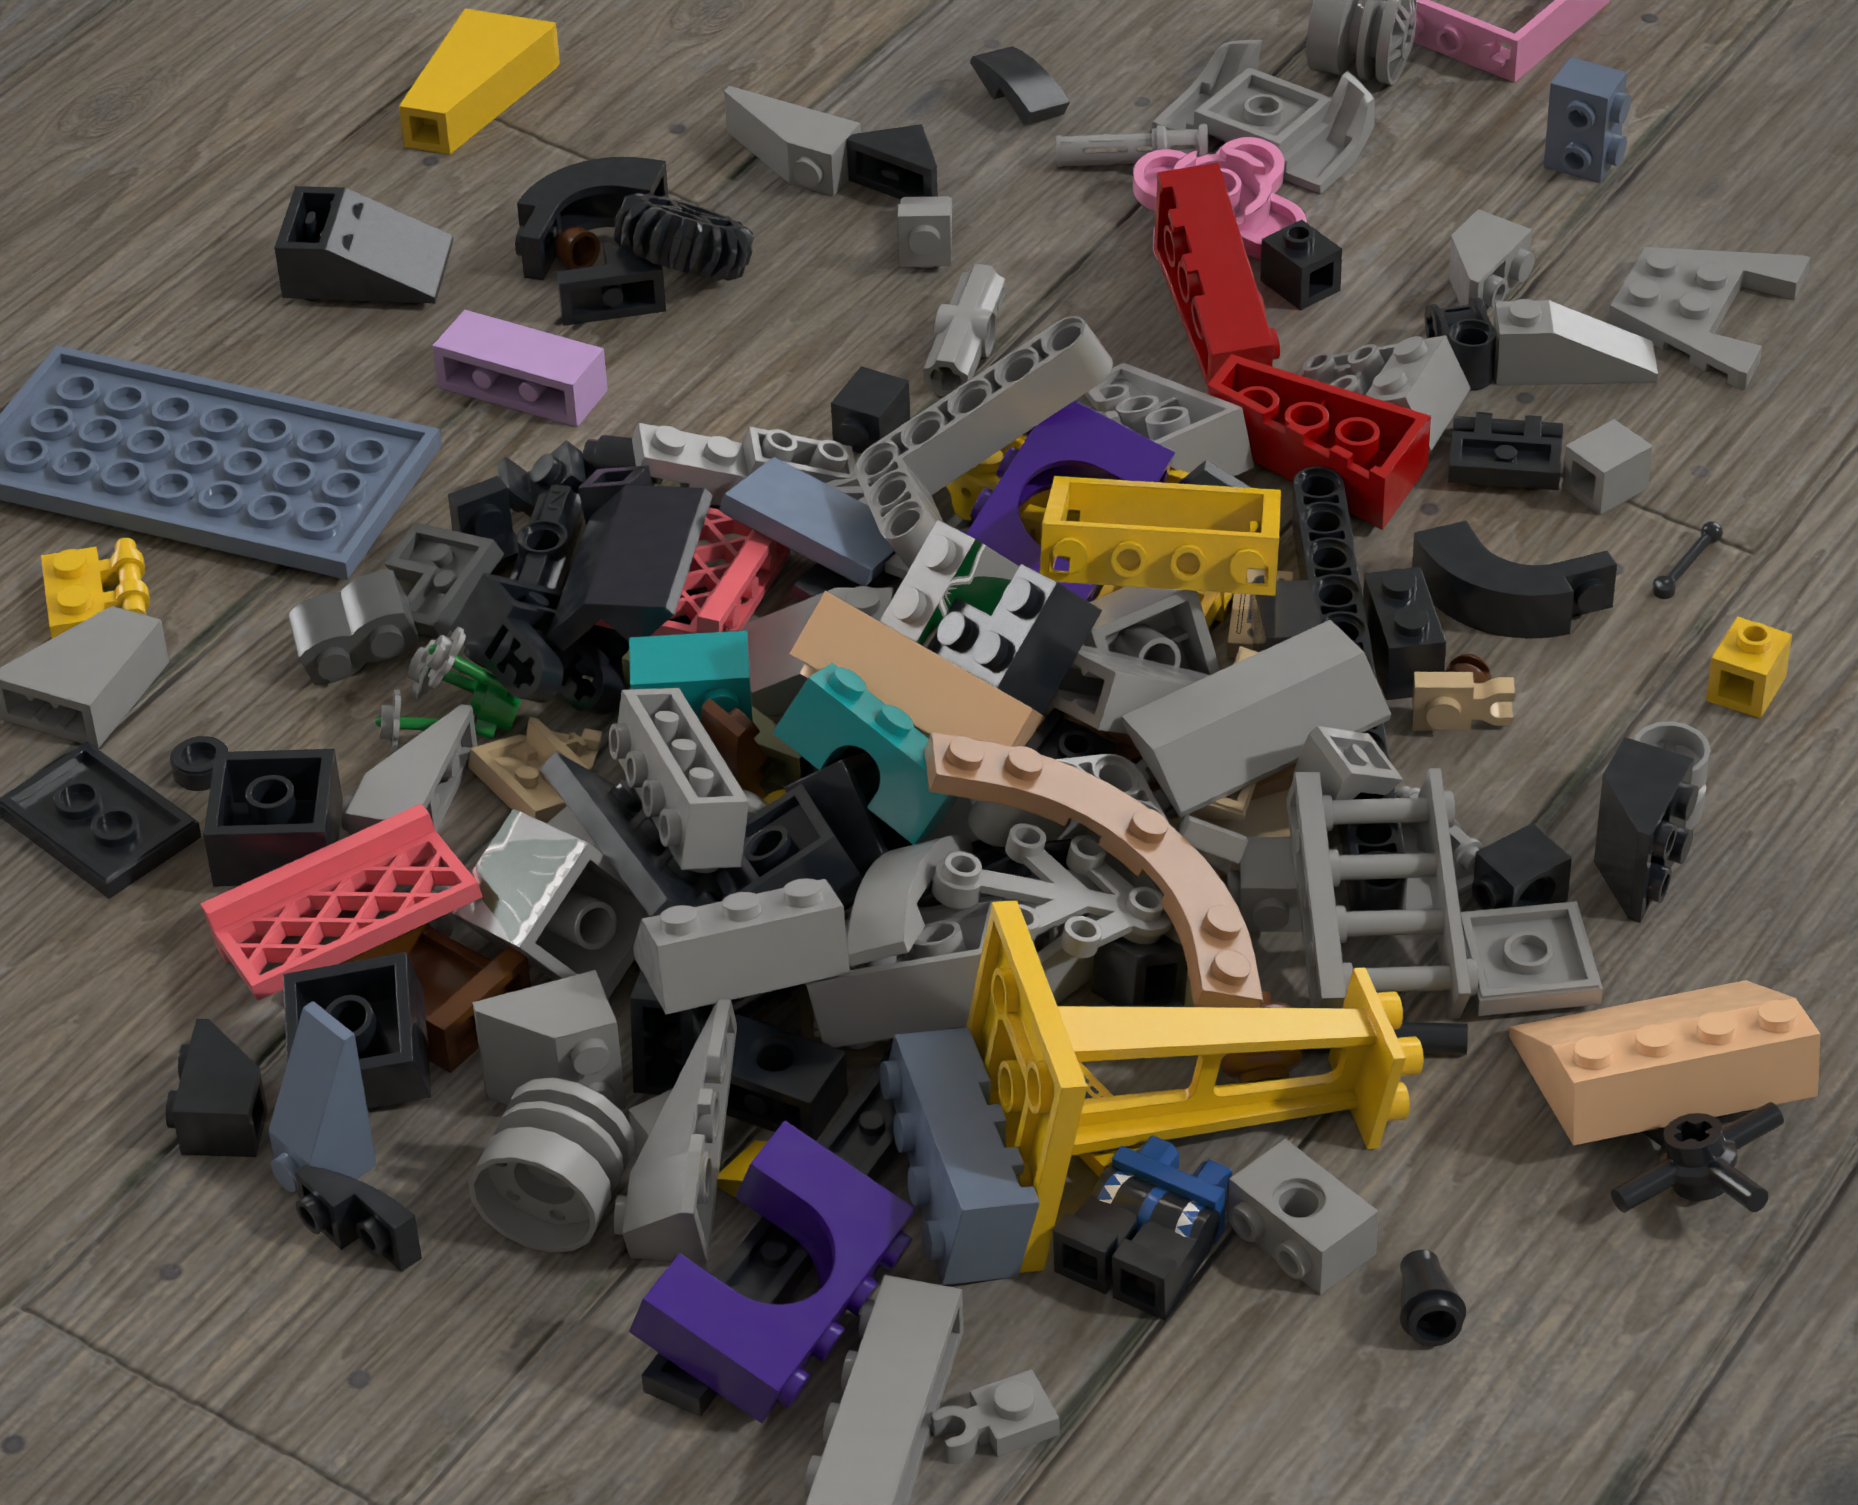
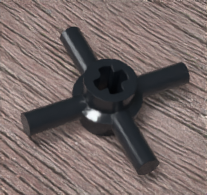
[1611,1102,1784,1213]

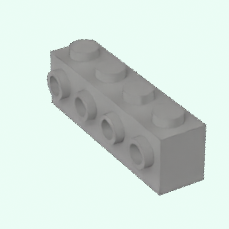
[609,688,749,873]

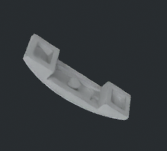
[847,835,974,966]

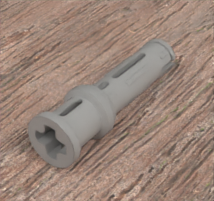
[1056,124,1208,167]

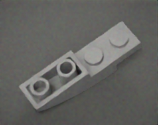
[632,423,855,506]

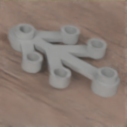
[931,823,1173,958]

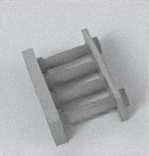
[1286,768,1478,1019]

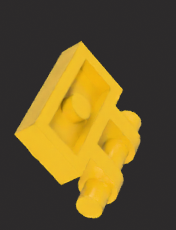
[41,538,150,639]

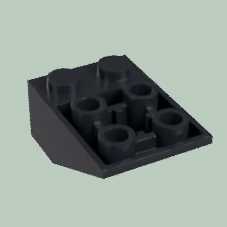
[274,186,453,305]

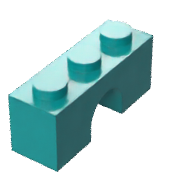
[772,663,958,845]

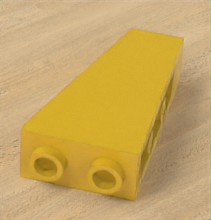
[399,8,560,155]

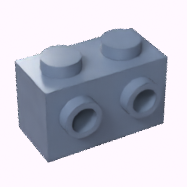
[1544,57,1631,183]

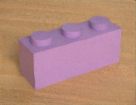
[433,309,608,427]

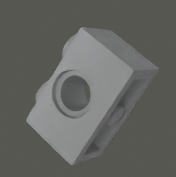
[1228,1139,1379,1295]

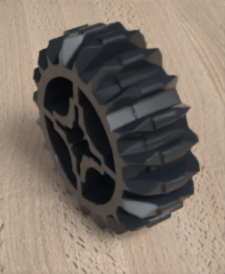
[614,193,754,281]

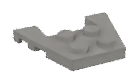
[1609,247,1811,390]

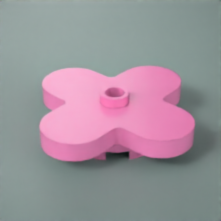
[1132,137,1307,260]

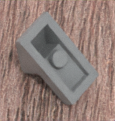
[1293,726,1403,800]

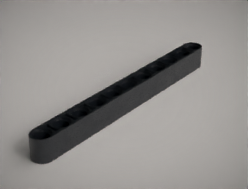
[1292,466,1408,911]

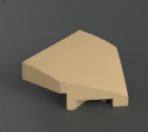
[468,717,602,824]

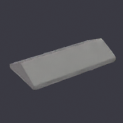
[1121,620,1391,818]

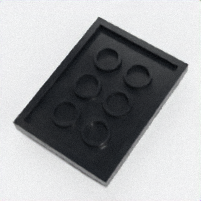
[540,751,725,917]

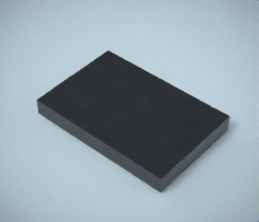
[0,741,202,899]

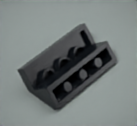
[547,485,713,651]

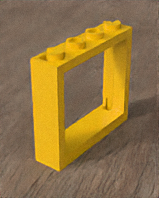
[1040,476,1281,596]

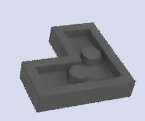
[385,522,504,638]

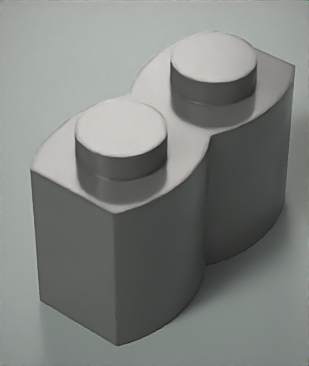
[288,570,419,685]

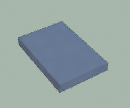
[719,457,896,586]

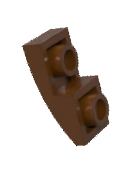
[700,698,768,815]

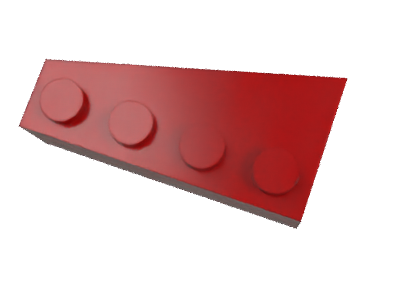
[1154,162,1280,385]
[1207,354,1431,530]

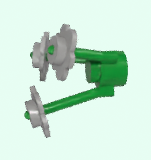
[375,627,521,755]

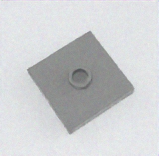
[1460,901,1603,1016]

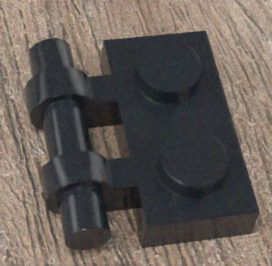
[1448,412,1563,490]

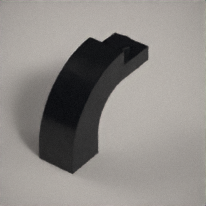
[515,157,669,281]
[1412,520,1617,639]

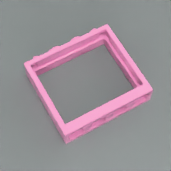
[1413,0,1610,83]

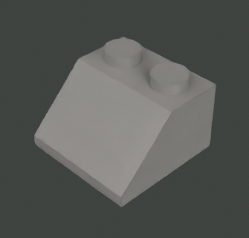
[472,970,626,1110]

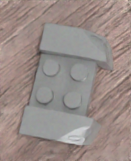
[1151,40,1375,194]

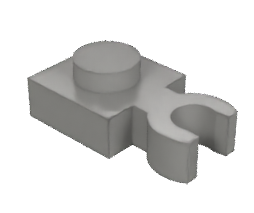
[931,1369,1060,1464]

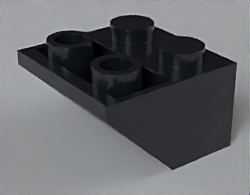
[1594,737,1699,923]

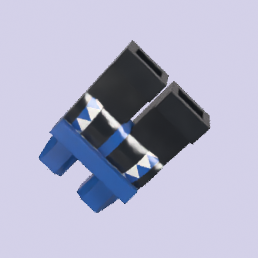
[1053,1135,1232,1321]

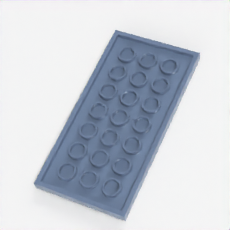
[0,345,442,580]

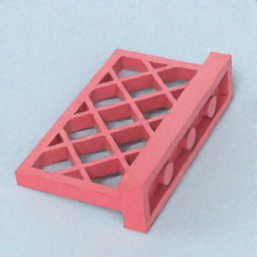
[595,507,790,636]
[200,804,483,1001]

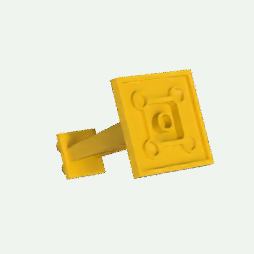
[966,900,1424,1273]

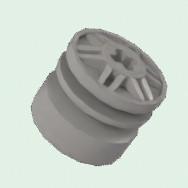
[1306,0,1417,85]
[468,1078,636,1253]

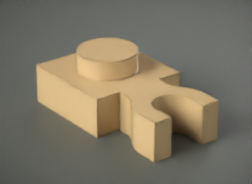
[1411,672,1515,731]

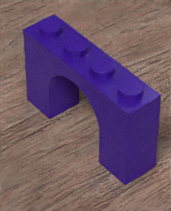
[958,400,1175,602]
[629,1121,915,1423]

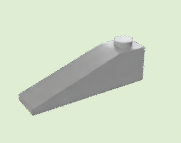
[1085,363,1254,477]
[614,999,737,1264]

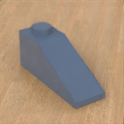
[269,1001,377,1192]

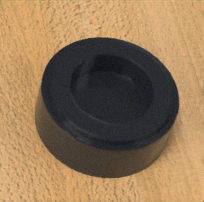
[170,736,228,791]

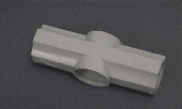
[923,264,1006,397]

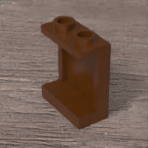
[339,913,531,1073]

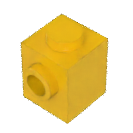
[1706,616,1792,719]

